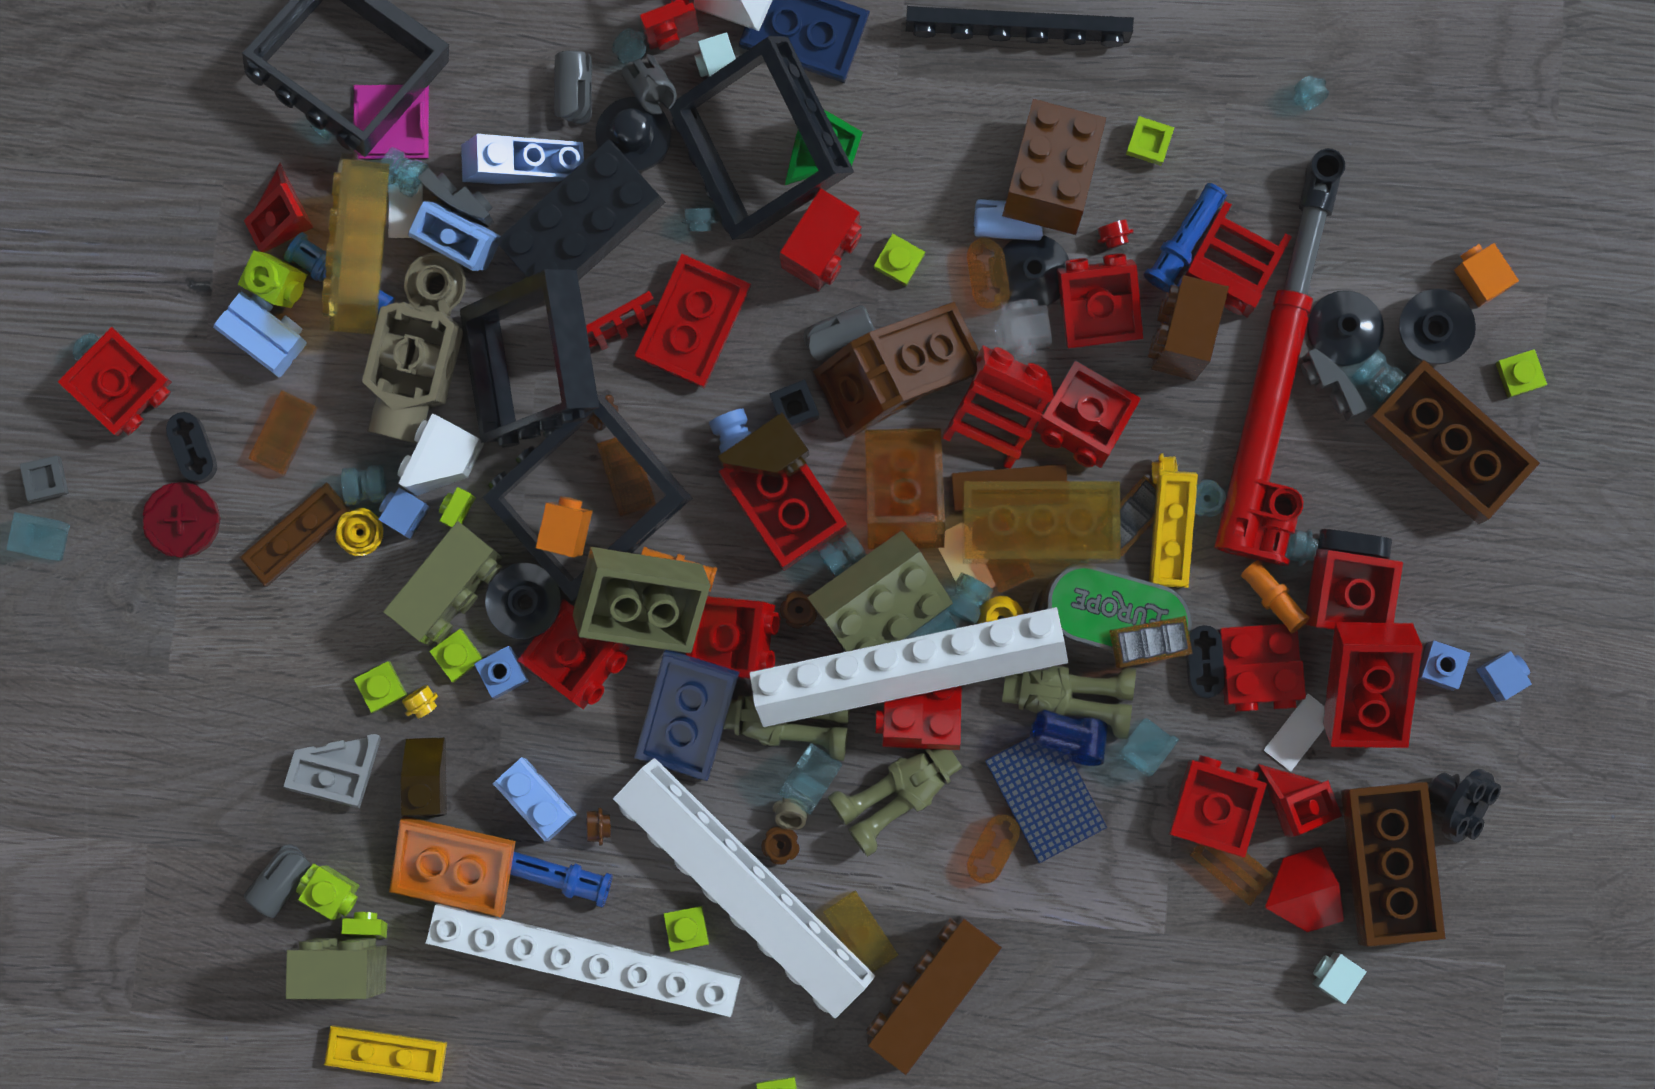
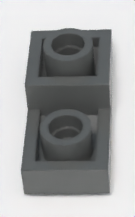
[417,168,494,227]
[1301,348,1367,421]

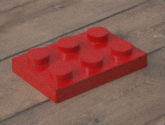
[635,254,751,389]

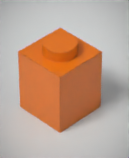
[1454,243,1519,308]
[536,496,592,557]

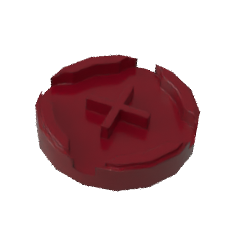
[142,482,221,558]

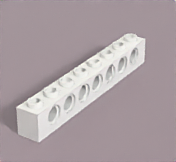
[426,904,741,1017]

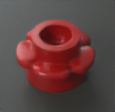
[1097,219,1134,249]

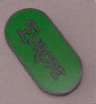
[1044,564,1192,662]

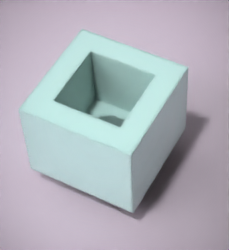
[694,32,736,77]
[1313,952,1367,1004]

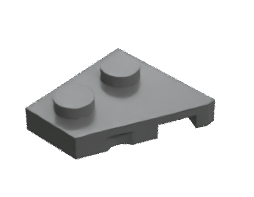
[283,734,381,809]

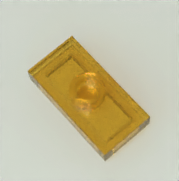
[823,890,899,973]

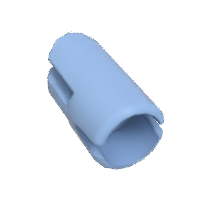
[974,199,1043,241]

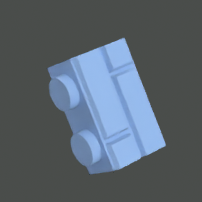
[408,201,501,271]
[213,291,307,377]
[493,757,577,841]

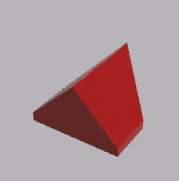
[244,163,313,252]
[1258,764,1342,837]
[1265,847,1344,932]

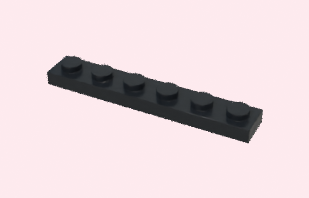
[905,6,1134,47]

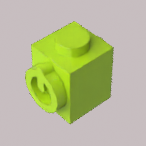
[238,250,308,308]
[296,863,360,920]

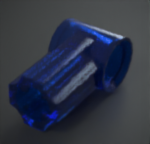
[1030,710,1108,766]

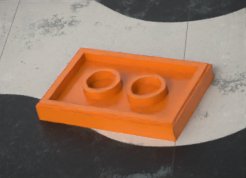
[389,816,516,918]

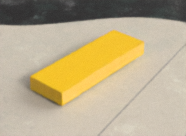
[1149,470,1198,588]
[324,1025,447,1082]

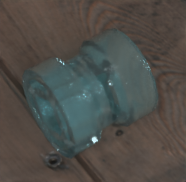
[376,147,428,198]
[1352,349,1406,403]
[341,464,387,506]
[816,528,867,577]
[946,572,994,624]

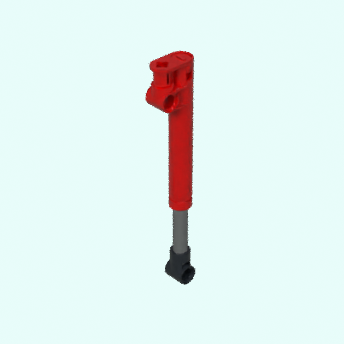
[1214,148,1345,566]

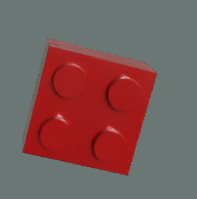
[780,188,862,292]
[1305,549,1403,630]

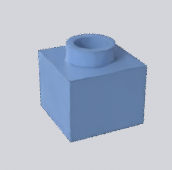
[378,487,431,539]
[1418,640,1470,691]
[474,646,529,699]
[1476,651,1532,702]

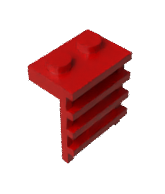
[640,0,699,50]
[1185,201,1292,318]
[586,291,656,351]
[943,345,1054,469]

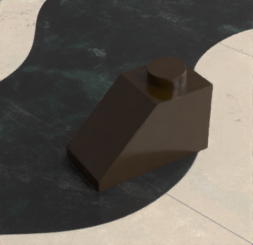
[718,412,809,477]
[401,737,447,816]

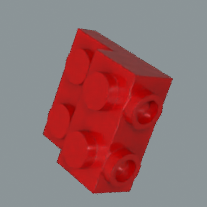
[1057,254,1143,348]
[58,327,172,436]
[1035,361,1141,468]
[686,596,780,680]
[517,599,629,710]
[1219,624,1306,712]
[875,685,962,750]
[1168,755,1267,858]

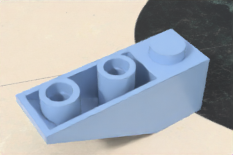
[461,134,584,184]

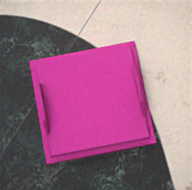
[353,85,429,159]

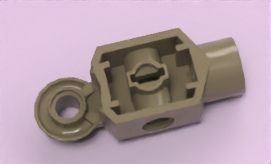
[362,253,466,444]

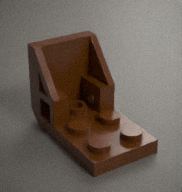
[813,302,979,439]

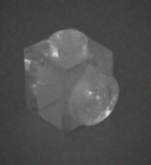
[994,299,1052,359]

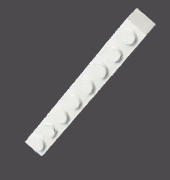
[750,607,1068,727]
[613,758,875,1019]

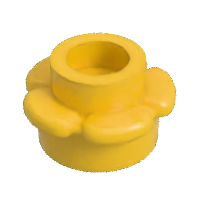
[1152,453,1178,485]
[402,685,438,719]

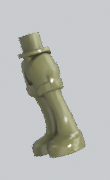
[1002,666,1136,739]
[724,695,850,761]
[827,749,962,857]

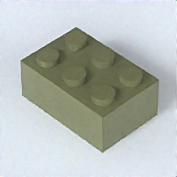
[383,521,503,646]
[807,530,953,652]
[573,547,711,653]
[286,938,387,999]

